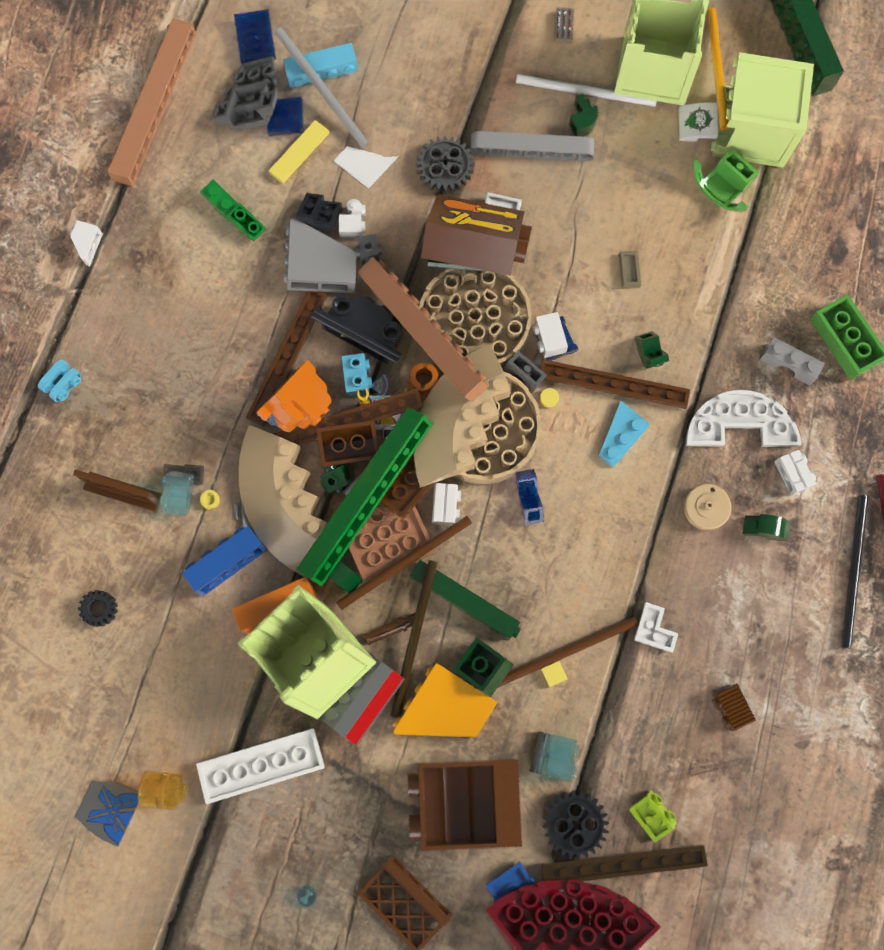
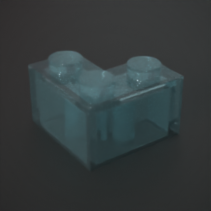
[543,734,579,782]

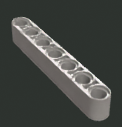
[470,131,595,161]

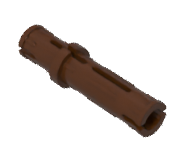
[364,613,415,645]

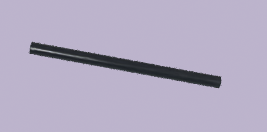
[841,495,868,649]

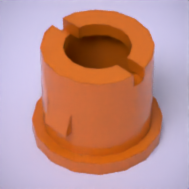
[408,363,440,401]

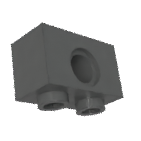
[503,351,547,394]

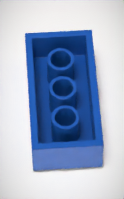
[182,526,267,597]

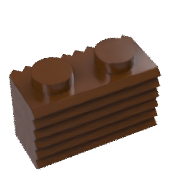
[712,684,756,731]

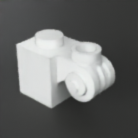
[339,199,366,239]

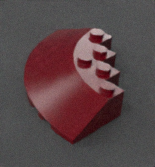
[485,880,661,950]

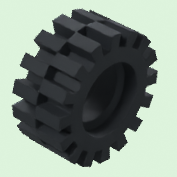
[78,590,118,627]

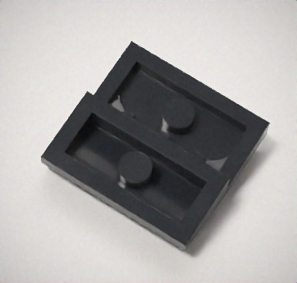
[295,193,343,232]

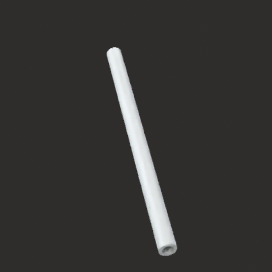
[516,74,657,107]

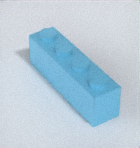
[283,43,358,87]

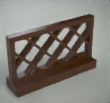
[73,469,163,513]
[357,855,452,950]

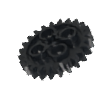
[542,790,609,860]

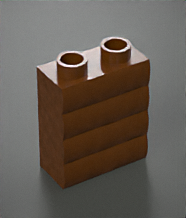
[408,759,522,851]

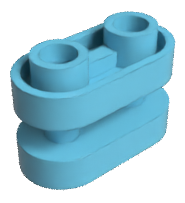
[38,359,81,402]

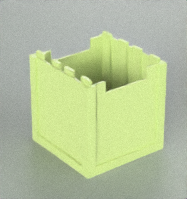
[614,0,709,106]
[710,52,814,168]
[237,585,376,719]

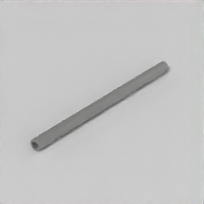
[275,27,369,148]

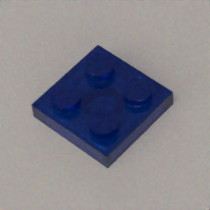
[267,97,304,136]

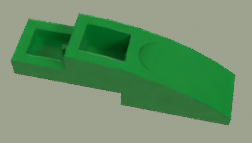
[200,179,267,242]

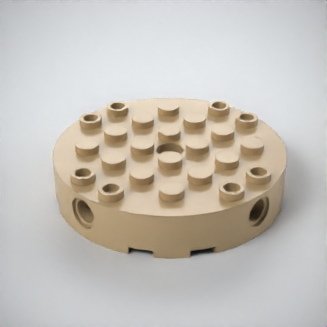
[419,268,532,368]
[454,372,541,484]

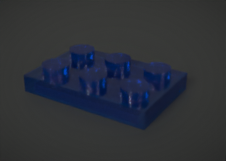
[234,9,277,64]

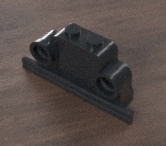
[311,295,402,364]

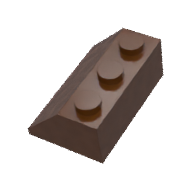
[316,420,379,467]

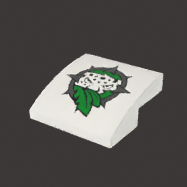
[678,103,718,142]

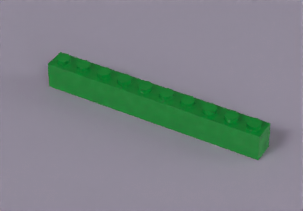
[296,407,433,586]

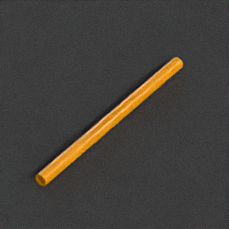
[707,8,729,130]

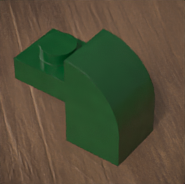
[569,93,598,137]
[635,331,669,369]
[742,514,791,541]
[328,561,363,594]

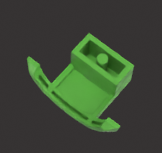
[692,149,759,212]

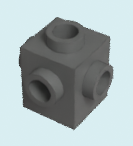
[355,234,382,264]

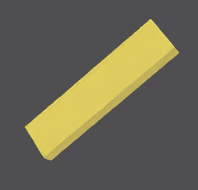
[269,120,329,184]

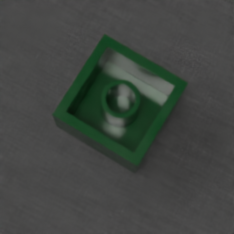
[453,637,514,697]

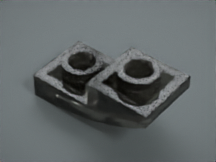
[162,464,204,485]

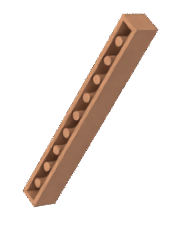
[108,18,196,187]
[357,257,489,402]

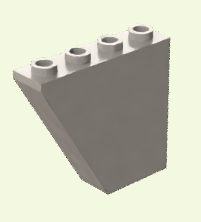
[284,218,356,293]

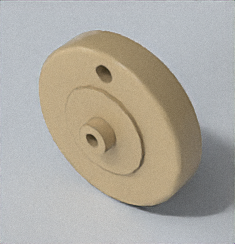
[684,484,732,530]

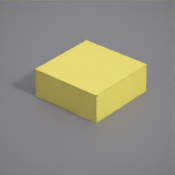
[541,661,567,687]

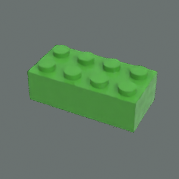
[809,294,884,381]

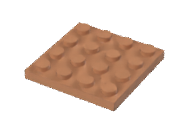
[349,502,436,583]

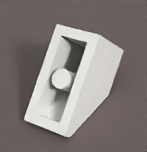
[70,220,103,266]

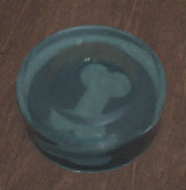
[296,886,317,908]

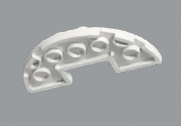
[686,390,801,447]

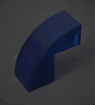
[515,469,544,525]

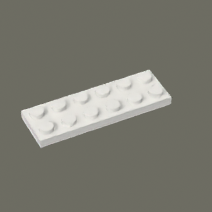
[196,728,325,804]

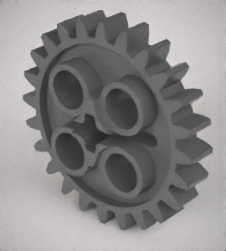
[416,136,475,193]

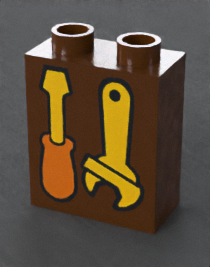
[421,194,532,276]

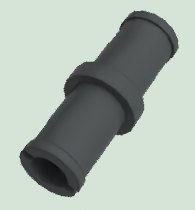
[529,731,551,775]

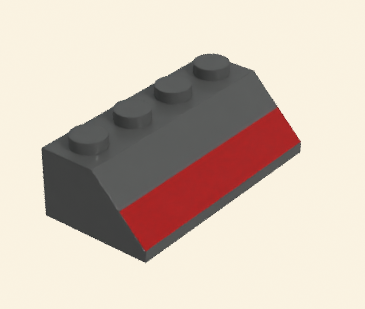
[320,652,405,746]

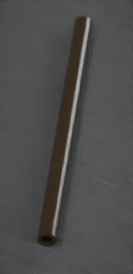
[390,560,438,718]

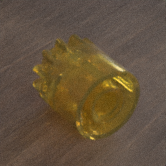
[138,770,186,810]

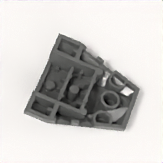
[211,56,278,131]

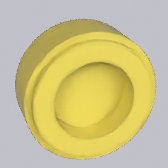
[540,388,559,408]
[200,490,220,510]

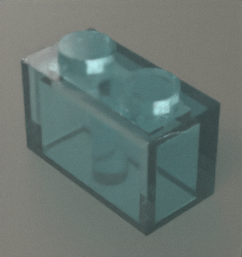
[160,471,194,516]

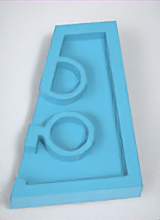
[599,401,650,467]

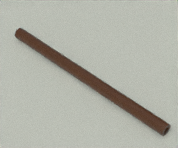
[336,516,472,610]
[498,617,638,688]

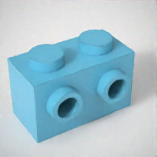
[342,353,373,398]

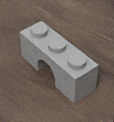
[759,337,825,386]

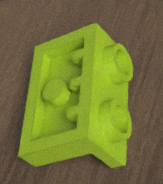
[629,790,677,843]

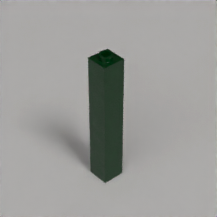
[410,559,521,640]

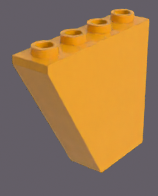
[392,663,498,737]

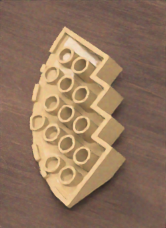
[414,344,511,488]
[238,425,327,577]

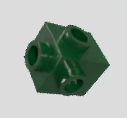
[320,464,353,494]

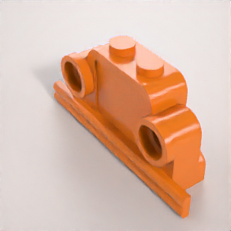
[257,360,331,432]

